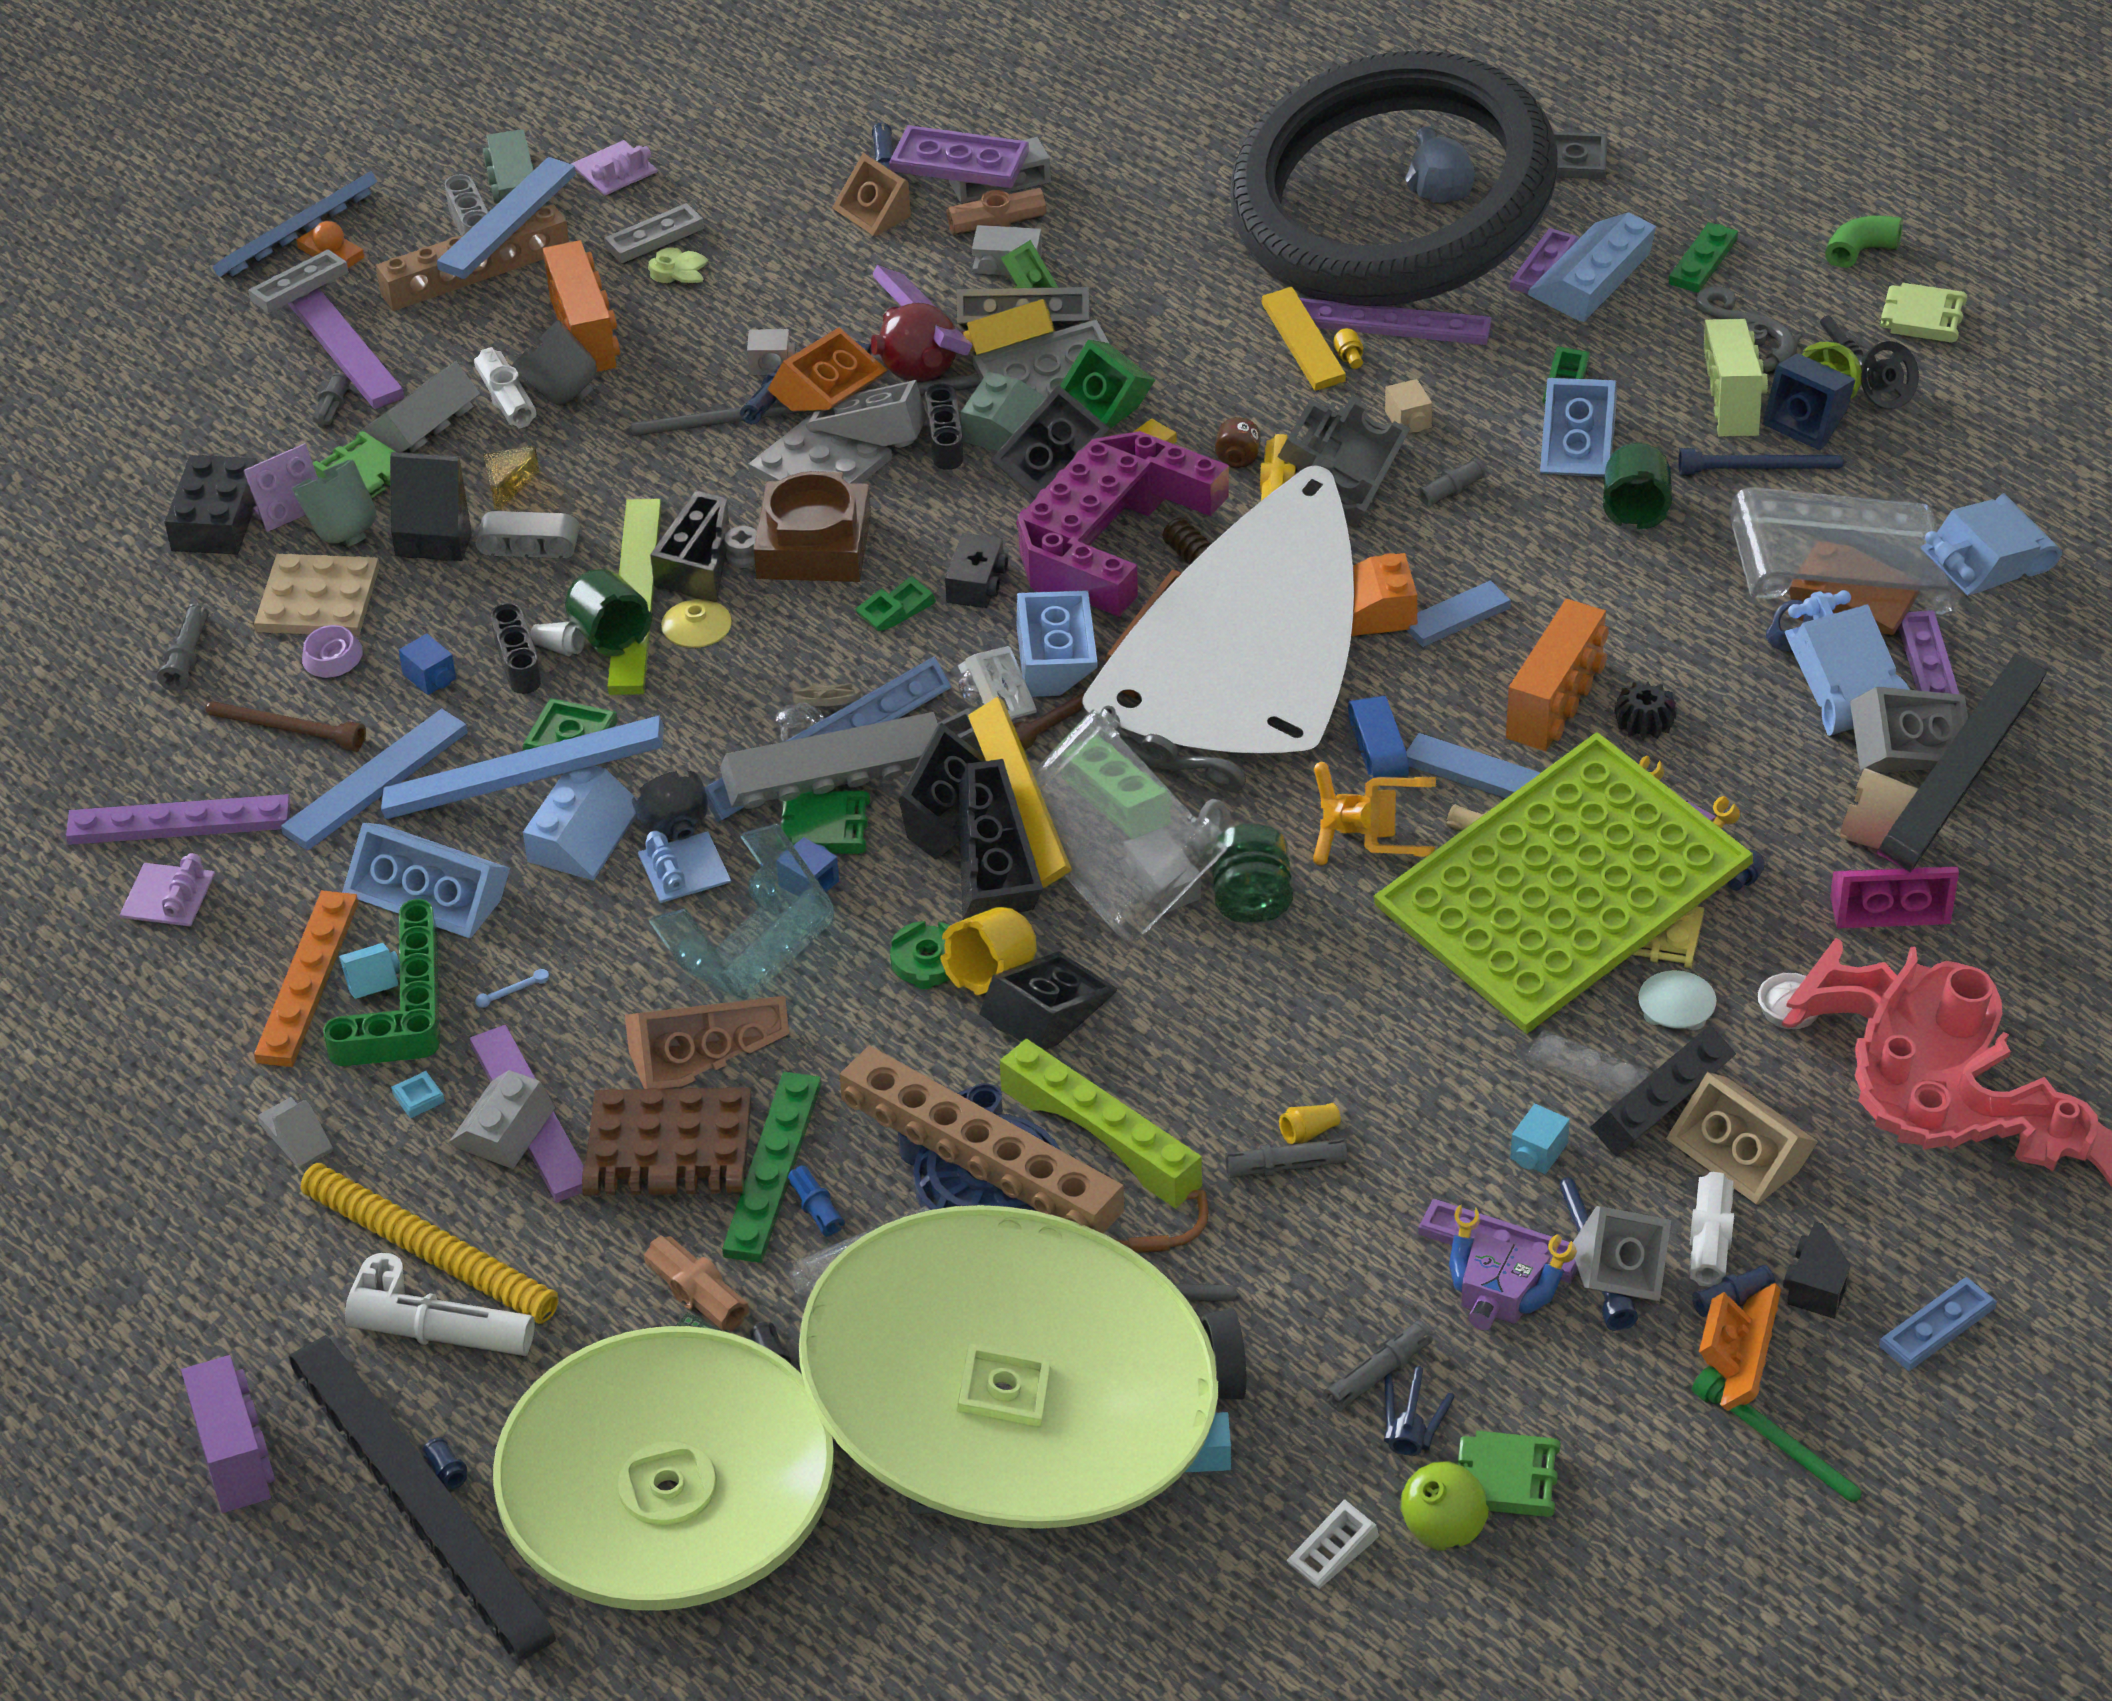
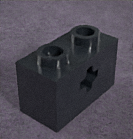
[945,533,1009,608]

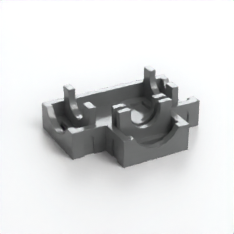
[1277,395,1411,528]

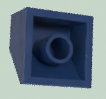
[1762,353,1856,451]

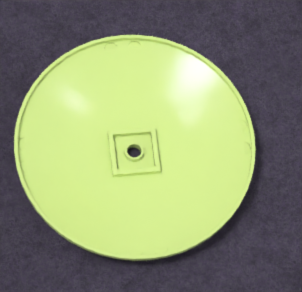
[799,1205,1218,1529]

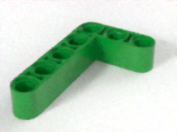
[323,899,440,1066]

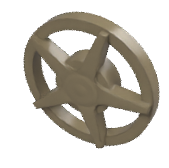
[793,683,860,706]

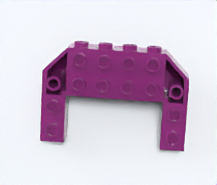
[1016,431,1229,617]

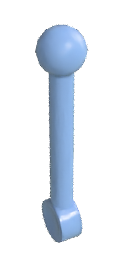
[475,969,549,1008]

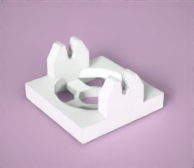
[958,646,1037,722]

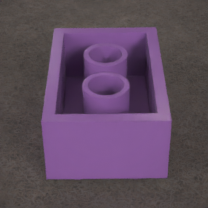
[181,1355,275,1513]

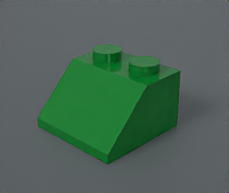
[1060,339,1155,429]

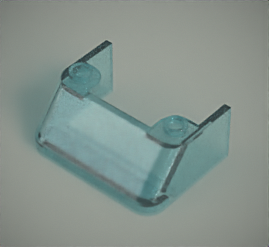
[649,823,834,998]

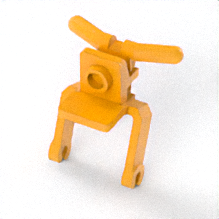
[1313,762,1436,866]

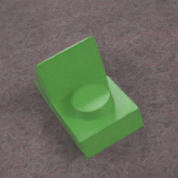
[1001,240,1059,288]

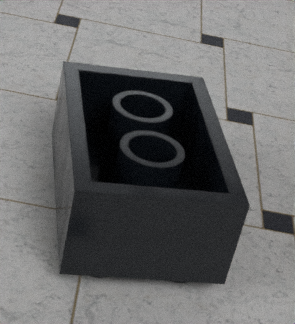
[164,455,257,555]

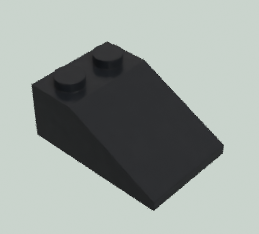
[991,385,1110,499]
[390,452,472,561]
[979,951,1118,1050]

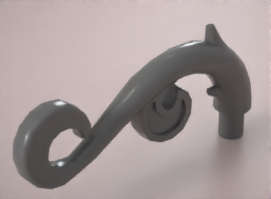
[1696,286,1802,374]
[1098,705,1246,792]

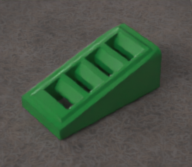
[1543,346,1590,403]

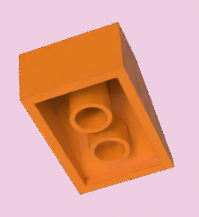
[1351,553,1418,636]

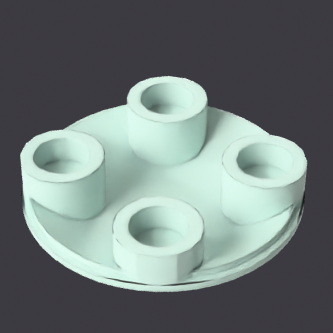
[1638,970,1716,1030]

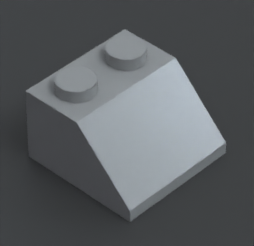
[449,1070,555,1169]

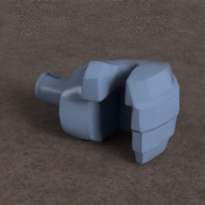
[1405,126,1475,203]

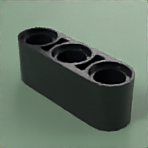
[925,383,963,470]
[491,603,541,694]

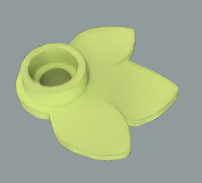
[648,247,708,283]

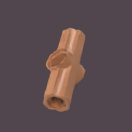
[946,188,1046,235]
[644,1235,749,1331]

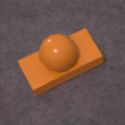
[296,221,365,268]

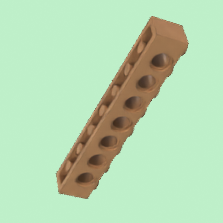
[839,1045,1124,1234]

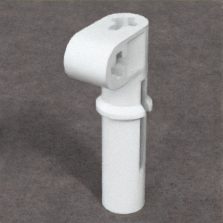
[345,1253,535,1356]

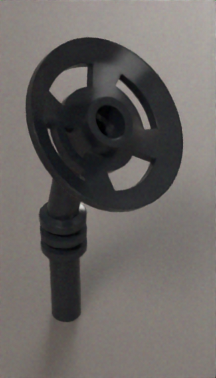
[1820,315,1919,409]

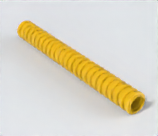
[300,1163,559,1324]

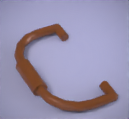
[1116,1190,1209,1253]

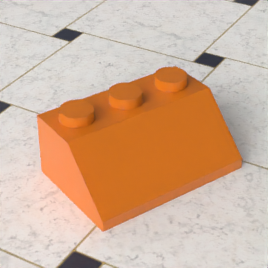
[767,327,888,411]

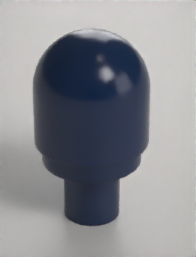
[1728,849,1765,891]

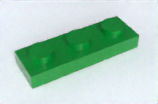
[1668,222,1738,293]

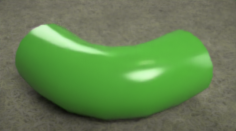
[1825,215,1903,268]

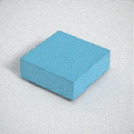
[391,1071,445,1118]

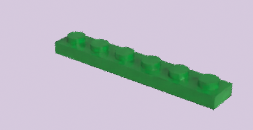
[722,1071,822,1263]

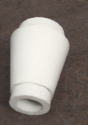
[530,621,585,656]

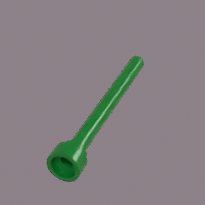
[1692,1366,1862,1502]

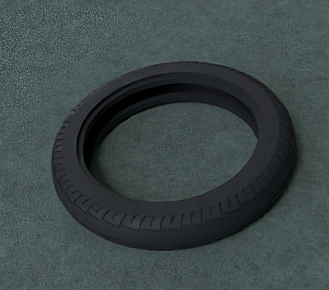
[1230,51,1558,306]

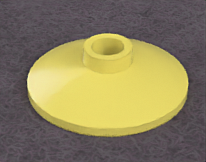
[661,599,732,648]

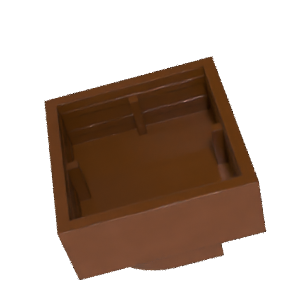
[753,471,871,582]

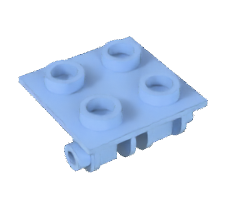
[638,831,731,903]

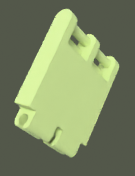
[1880,283,1967,342]

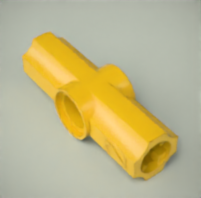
[1260,434,1296,501]

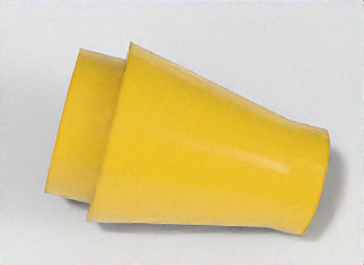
[1279,1103,1341,1144]

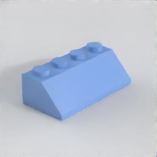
[1528,212,1656,322]
[342,823,510,938]

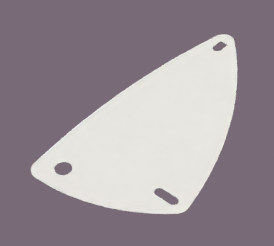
[1083,466,1354,753]

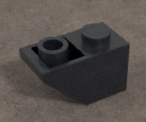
[1783,1221,1850,1319]

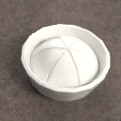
[1758,973,1819,1029]

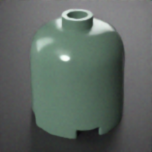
[292,459,376,546]

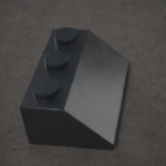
[898,723,986,860]

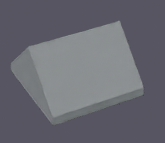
[1573,1206,1671,1301]

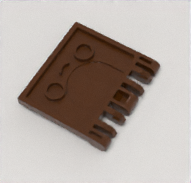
[582,1087,752,1196]

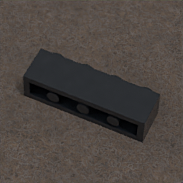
[1590,1024,1736,1156]

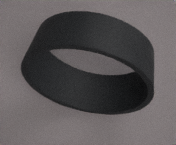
[1201,1308,1247,1400]

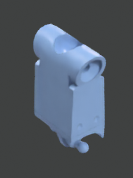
[1920,493,2062,596]
[1785,590,1910,736]

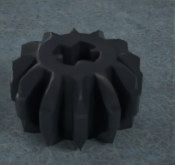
[1614,681,1677,740]

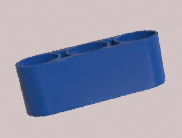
[1348,695,1409,780]

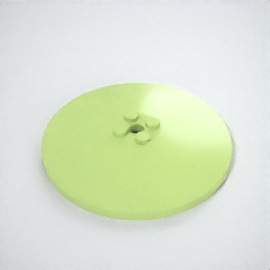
[493,1326,835,1611]

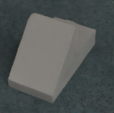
[257,1097,333,1170]

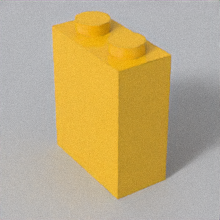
[963,299,1055,355]

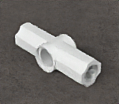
[474,347,536,429]
[1689,1172,1734,1287]

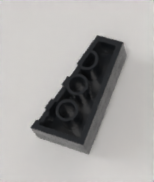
[958,759,1043,920]

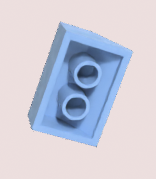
[1016,591,1097,697]
[523,765,637,881]

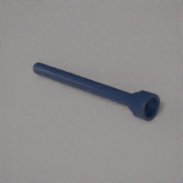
[1678,448,1844,476]
[1560,1177,1638,1331]

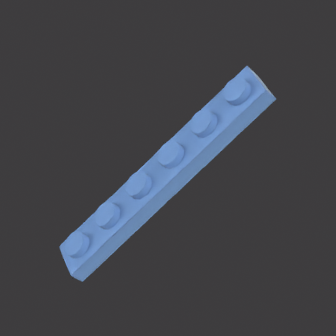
[212,171,378,277]

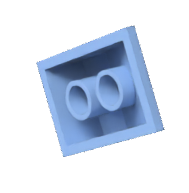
[1540,378,1617,477]

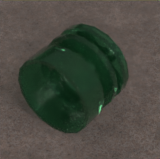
[1210,823,1293,923]

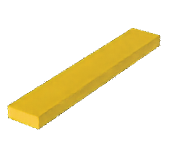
[968,696,1072,888]

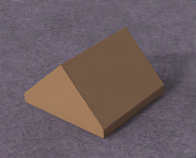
[832,153,911,236]

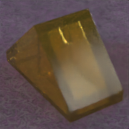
[483,446,539,511]

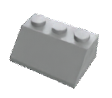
[359,361,480,453]

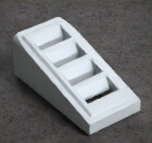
[1287,1499,1379,1589]

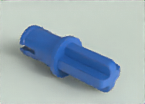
[788,1165,845,1237]

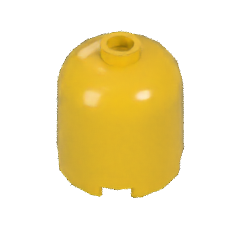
[941,907,1037,995]

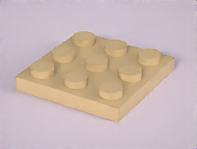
[254,554,380,636]

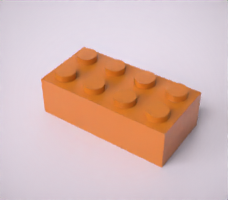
[543,240,620,372]
[1506,598,1609,751]

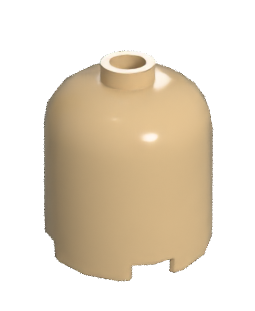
[1839,768,1918,849]

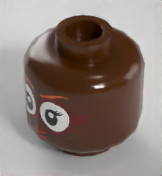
[1215,417,1261,468]

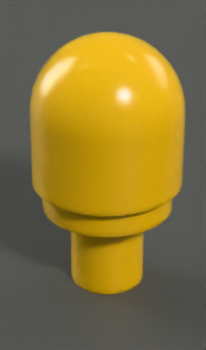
[1333,328,1363,369]

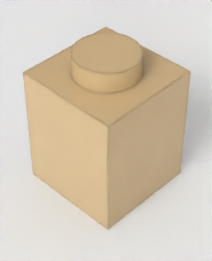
[1385,379,1432,433]

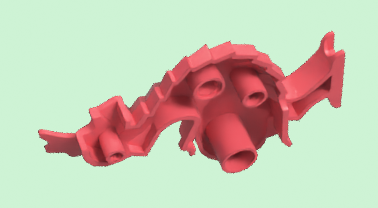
[1782,938,2112,1187]

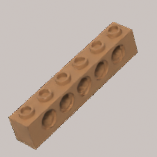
[376,204,569,311]

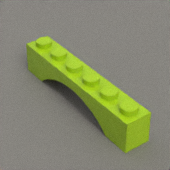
[999,1038,1202,1209]

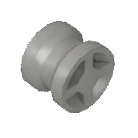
[724,526,757,568]

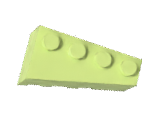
[1704,319,1768,436]

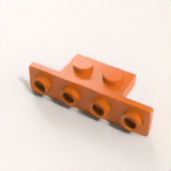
[1699,1283,1781,1411]

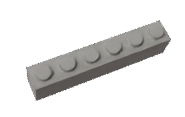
[720,712,938,809]

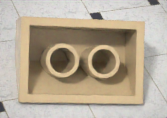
[1666,1072,1818,1205]

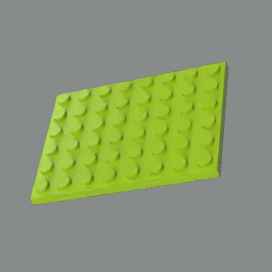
[1373,732,1753,1034]

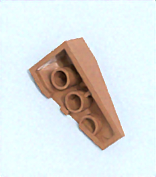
[625,996,790,1089]

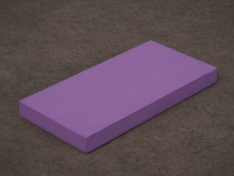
[889,125,1029,188]

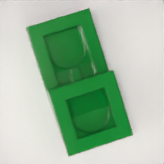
[855,576,936,631]

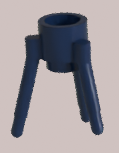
[1384,1366,1454,1456]

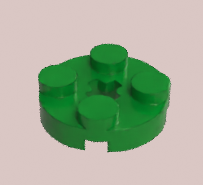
[890,921,951,989]

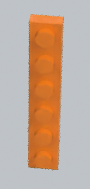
[254,890,359,1067]

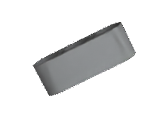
[445,174,488,235]
[476,511,580,558]

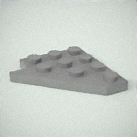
[973,319,1114,429]

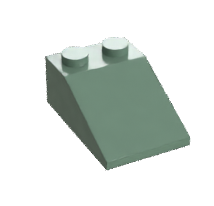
[961,372,1046,451]

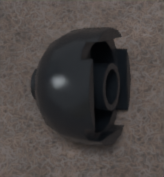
[632,771,708,840]

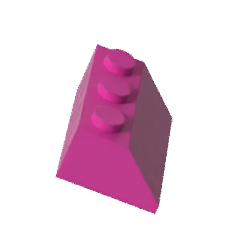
[1830,867,1959,928]

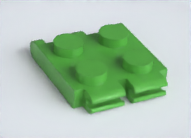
[313,431,395,498]
[1458,1430,1561,1517]

